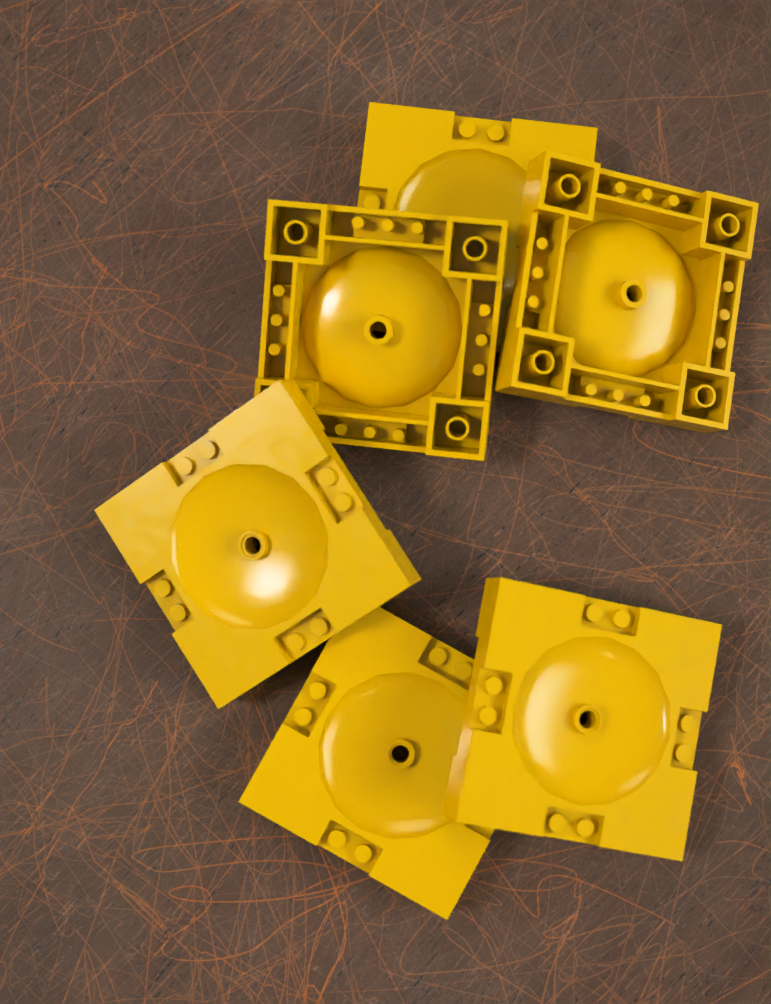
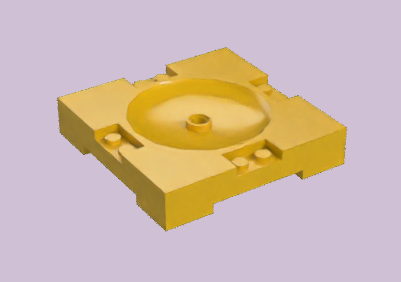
[357,102,598,352]
[494,150,759,433]
[254,199,510,461]
[94,380,421,709]
[442,577,722,861]
[239,607,495,920]

